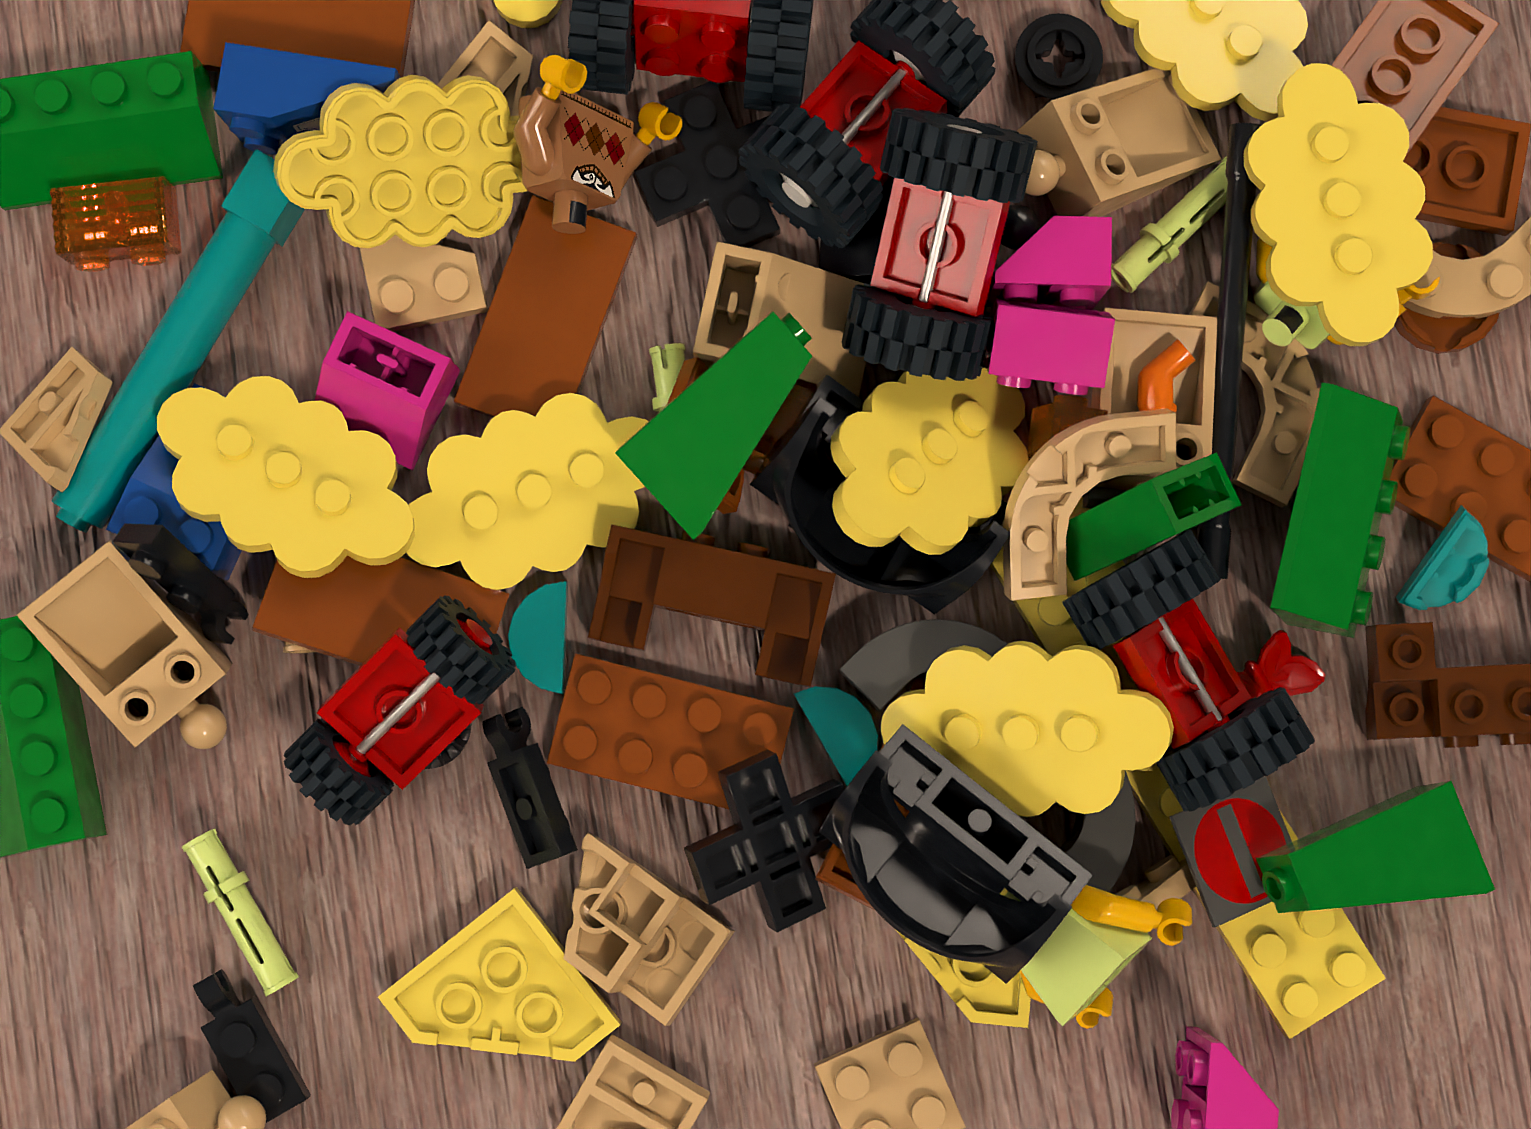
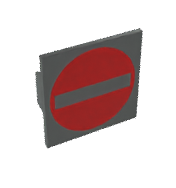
[1169,776,1292,927]

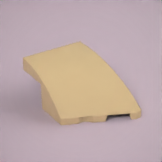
[563,833,735,1026]

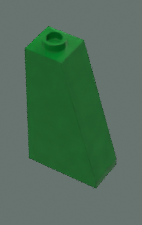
[615,311,812,540]
[1256,781,1495,913]

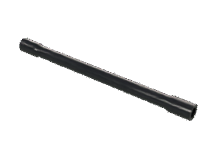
[1196,123,1261,579]

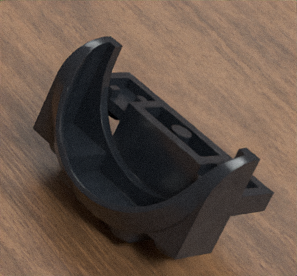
[750,375,1010,615]
[819,724,1093,984]

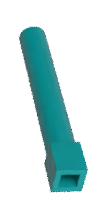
[51,149,305,533]

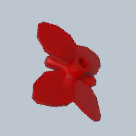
[1237,630,1325,703]

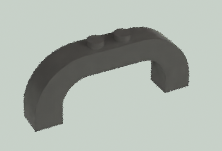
[838,619,1136,892]

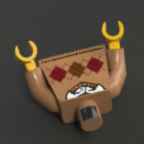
[514,55,682,234]

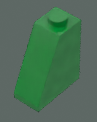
[1066,452,1242,581]

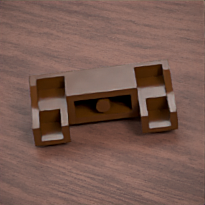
[588,524,836,688]
[1365,622,1531,748]

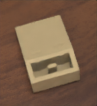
[693,242,866,397]

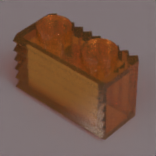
[50,176,182,272]

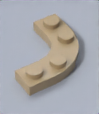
[1403,216,1531,319]
[1189,281,1320,508]
[1003,409,1176,601]

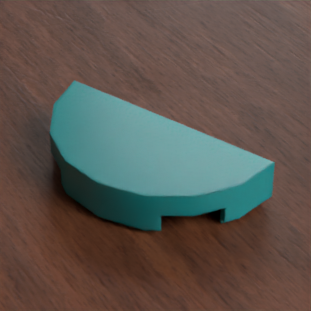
[1396,505,1489,610]
[508,581,568,694]
[793,686,878,786]

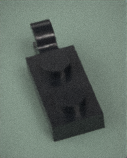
[113,523,249,644]
[482,707,578,869]
[193,969,311,1123]

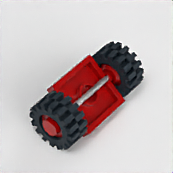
[284,595,516,826]

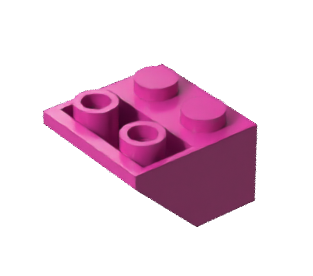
[985,216,1112,310]
[984,298,1115,395]
[314,311,461,471]
[1171,1026,1279,1129]

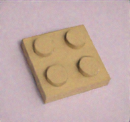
[814,1017,966,1129]

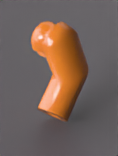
[1137,339,1196,413]

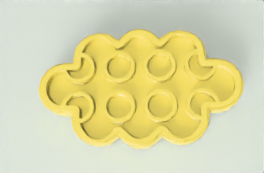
[1100,0,1308,121]
[1244,63,1433,346]
[273,75,527,248]
[830,367,1030,555]
[157,376,415,578]
[406,393,648,590]
[880,641,1174,817]

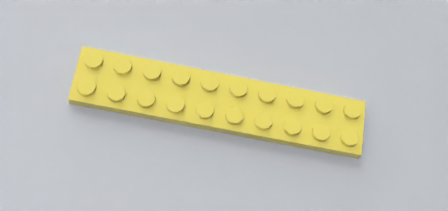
[990,497,1386,1039]

